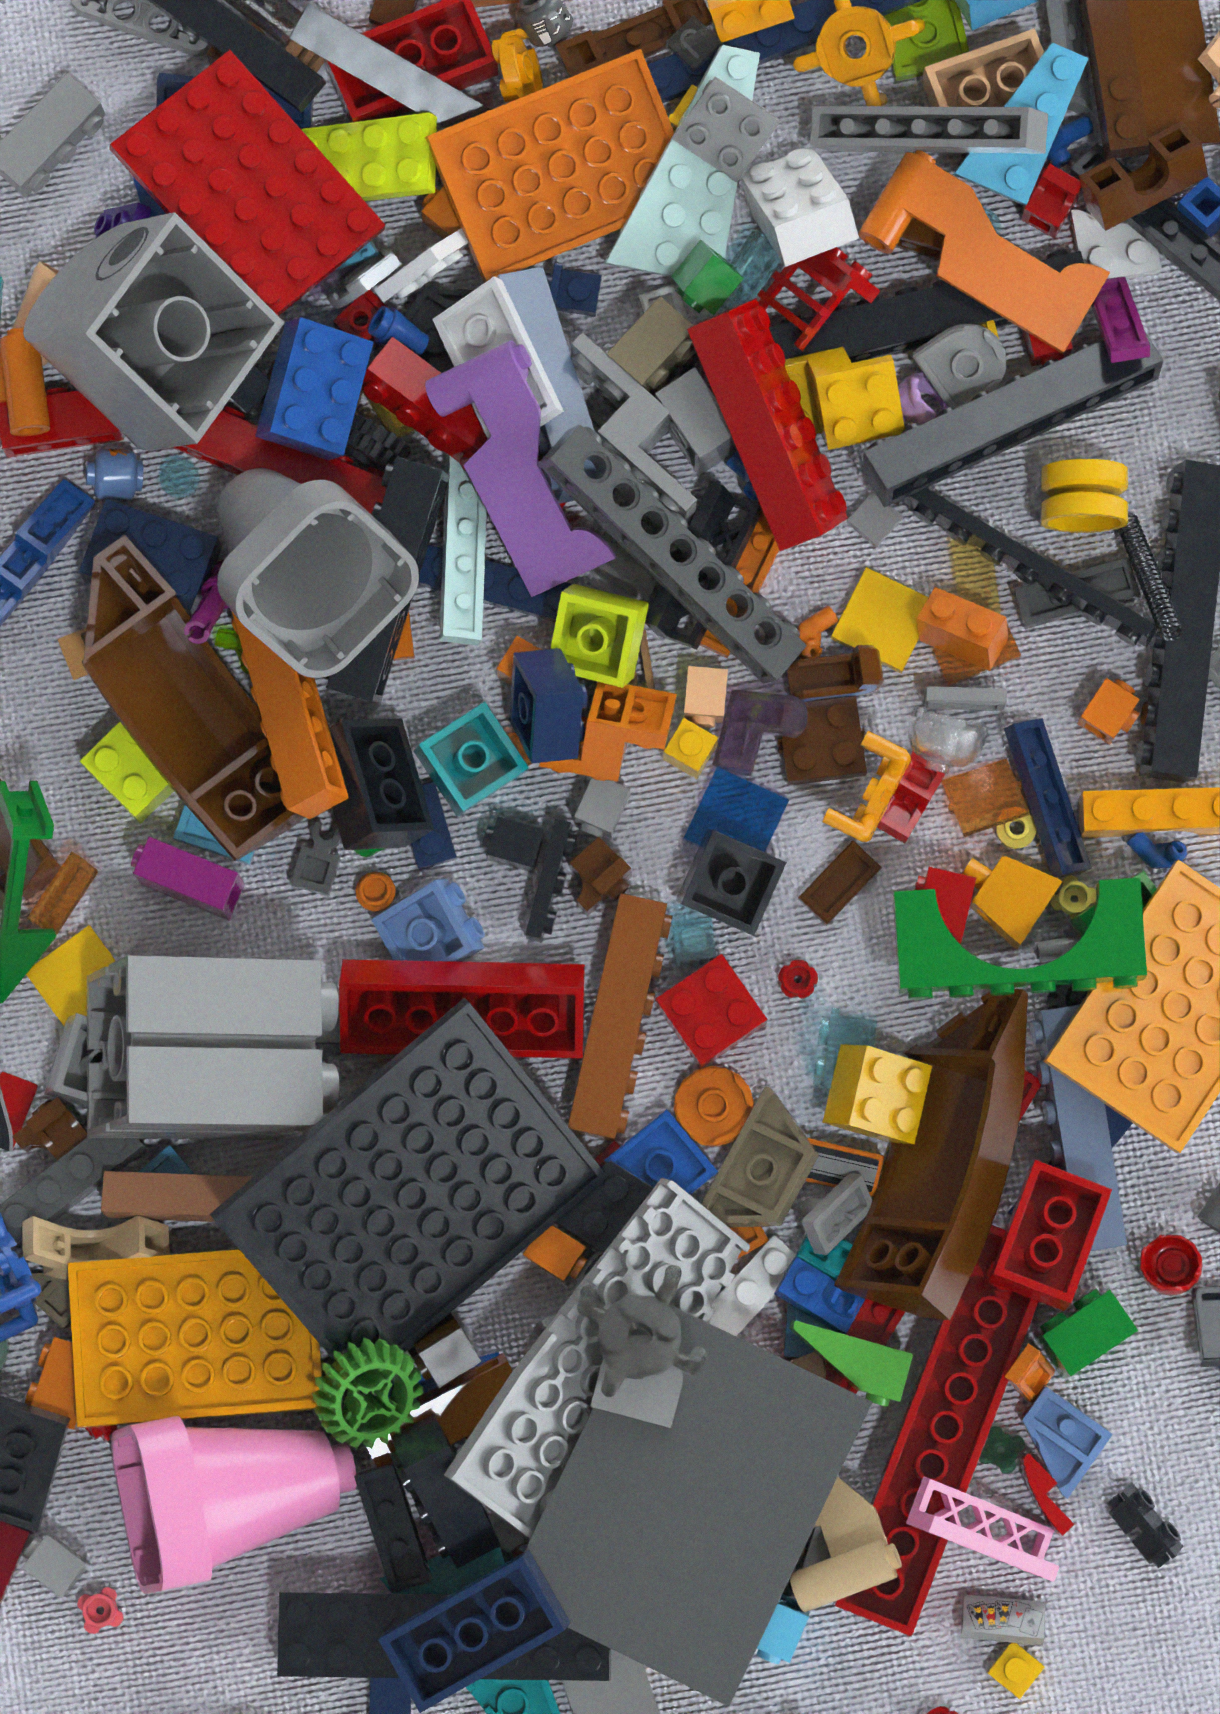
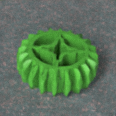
[312,1338,424,1449]

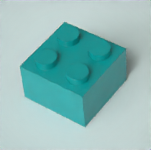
[413,701,529,817]

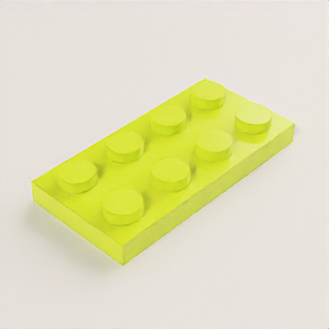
[301,112,437,201]

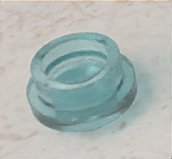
[160,459,200,499]

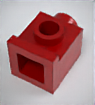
[333,289,388,345]

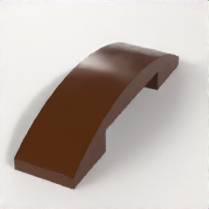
[555,0,713,78]

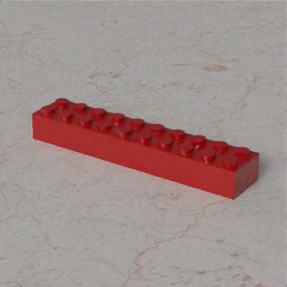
[832,1225,1039,1637]

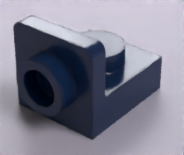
[545,262,602,317]

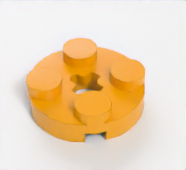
[492,29,543,102]

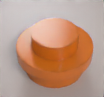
[356,871,396,912]

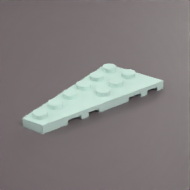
[603,45,760,277]

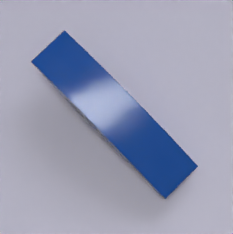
[0,478,95,627]

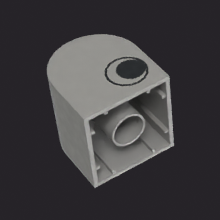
[23,212,285,450]

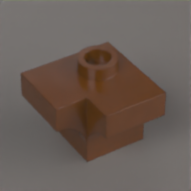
[569,837,632,917]
[12,1097,87,1160]

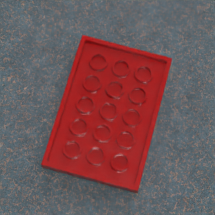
[109,50,386,316]

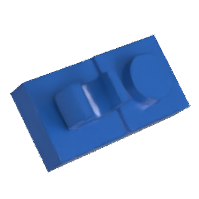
[774,1257,865,1334]

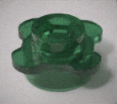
[979,1426,1025,1474]

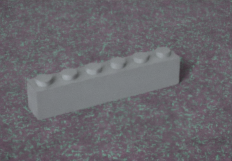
[810,106,1048,154]

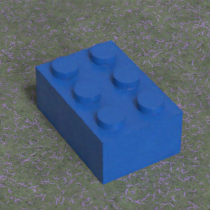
[255,317,373,460]

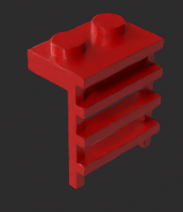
[757,247,880,351]

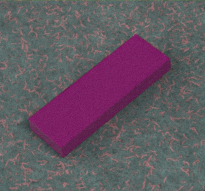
[1091,277,1150,363]

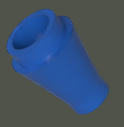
[368,306,429,356]

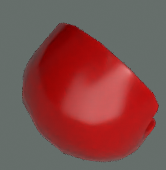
[1140,1235,1203,1296]

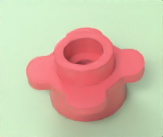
[77,1587,124,1634]

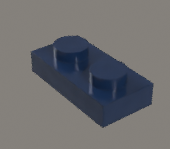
[411,782,457,870]

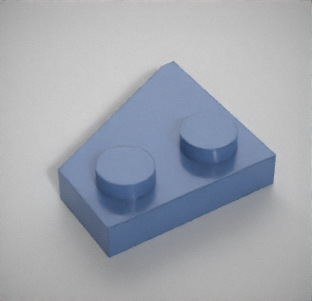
[1021,1386,1113,1499]

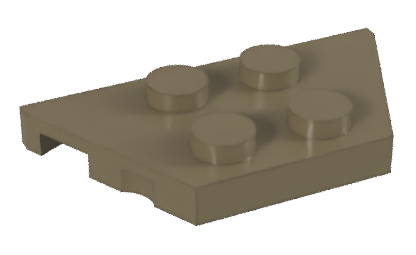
[701,1086,819,1228]

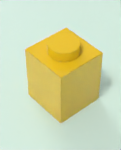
[663,718,718,780]

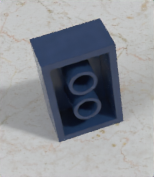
[79,499,222,618]

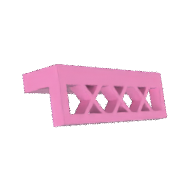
[906,1476,1060,1582]

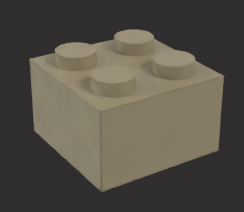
[606,296,697,397]

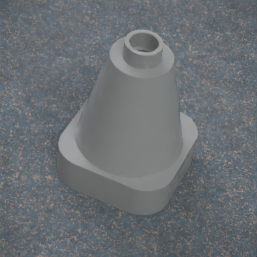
[217,468,419,678]

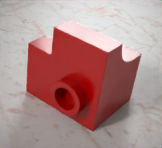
[1021,163,1082,239]

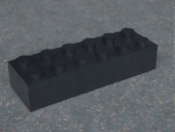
[323,457,450,704]

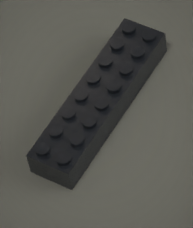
[277,1592,611,1681]

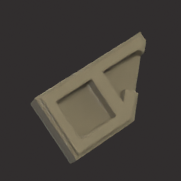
[31,1273,71,1329]

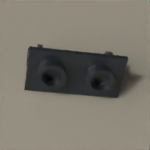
[1106,1482,1184,1568]

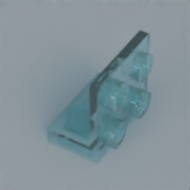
[813,1007,877,1096]

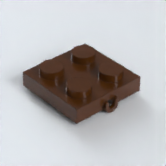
[777,696,867,786]

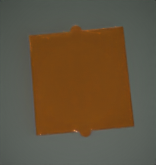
[941,758,1030,837]

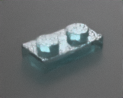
[722,231,781,310]

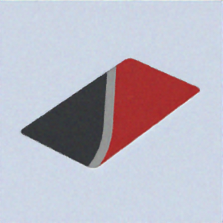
[0,1072,38,1152]

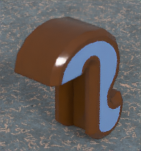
[787,645,884,703]

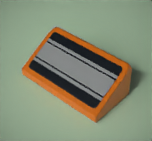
[805,1138,884,1197]

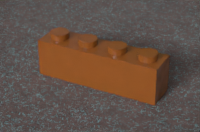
[367,1352,513,1467]

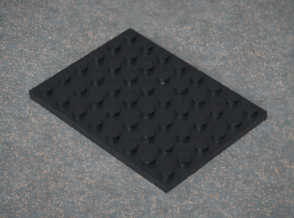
[210,998,608,1391]

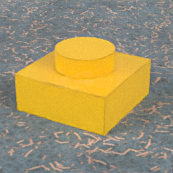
[986,1642,1045,1699]

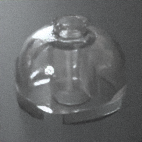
[908,706,990,774]

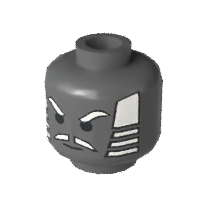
[516,0,573,48]

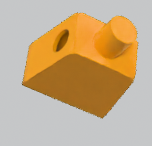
[962,855,1062,949]

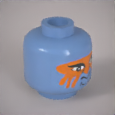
[85,448,143,501]

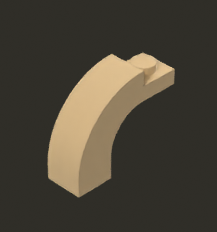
[22,1215,170,1280]

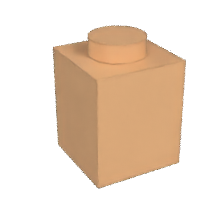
[684,666,728,728]

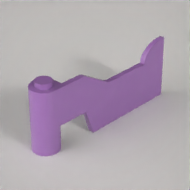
[425,340,616,597]

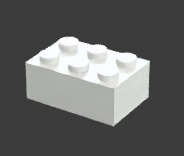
[741,146,859,267]

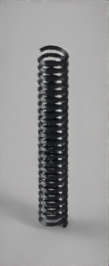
[1118,514,1184,641]

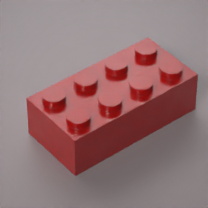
[324,0,499,123]

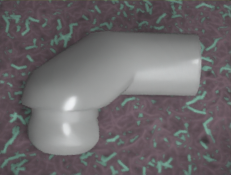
[1036,936,1080,962]

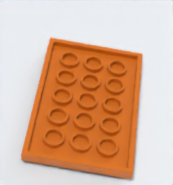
[424,49,674,283]

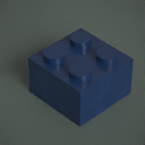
[509,648,587,764]

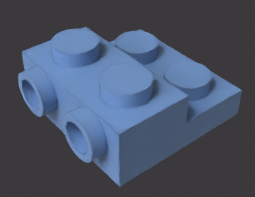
[371,879,485,962]

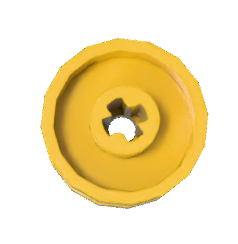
[1041,459,1128,533]

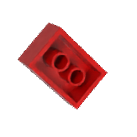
[987,1160,1112,1311]

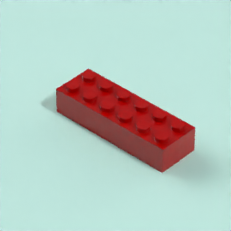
[687,298,848,551]
[339,959,585,1058]

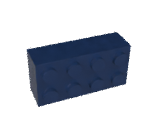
[378,1550,571,1713]

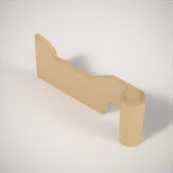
[789,1352,902,1613]

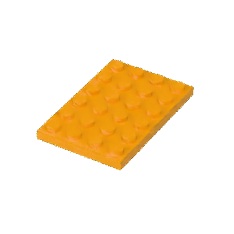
[1043,860,1220,1153]
[68,1249,322,1428]

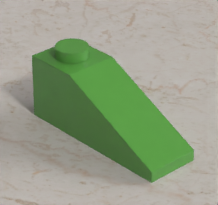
[789,1320,913,1407]

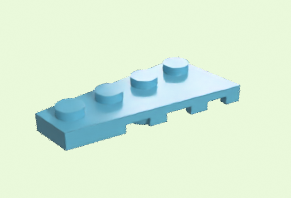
[953,43,1089,205]

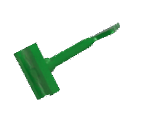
[0,781,56,1004]

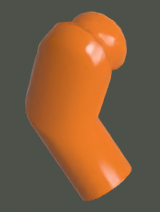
[797,605,838,659]

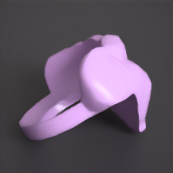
[898,371,948,424]

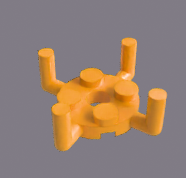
[793,0,925,106]
[822,731,911,842]

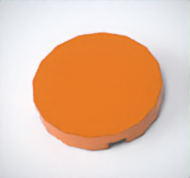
[674,1066,754,1147]

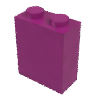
[131,837,245,921]

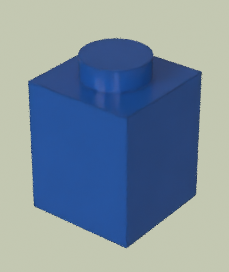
[1177,177,1220,237]

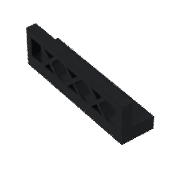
[645,481,763,650]

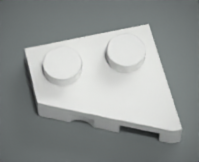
[1070,209,1162,279]

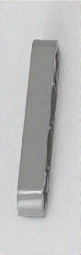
[71,0,211,57]

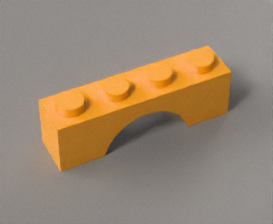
[1078,787,1220,838]

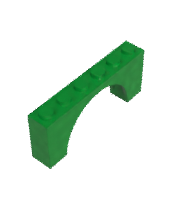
[893,878,1147,1000]

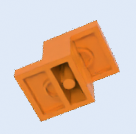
[539,682,677,782]

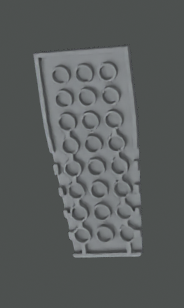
[444,1178,750,1540]

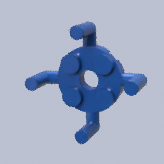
[0,1212,41,1342]

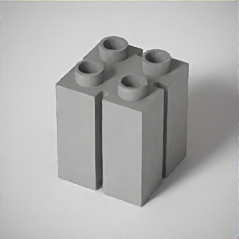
[87,955,339,1140]

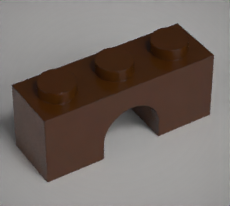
[1079,121,1208,231]

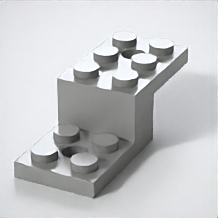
[571,332,697,524]

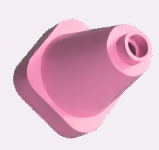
[111,1416,357,1594]

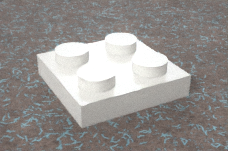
[375,228,468,303]

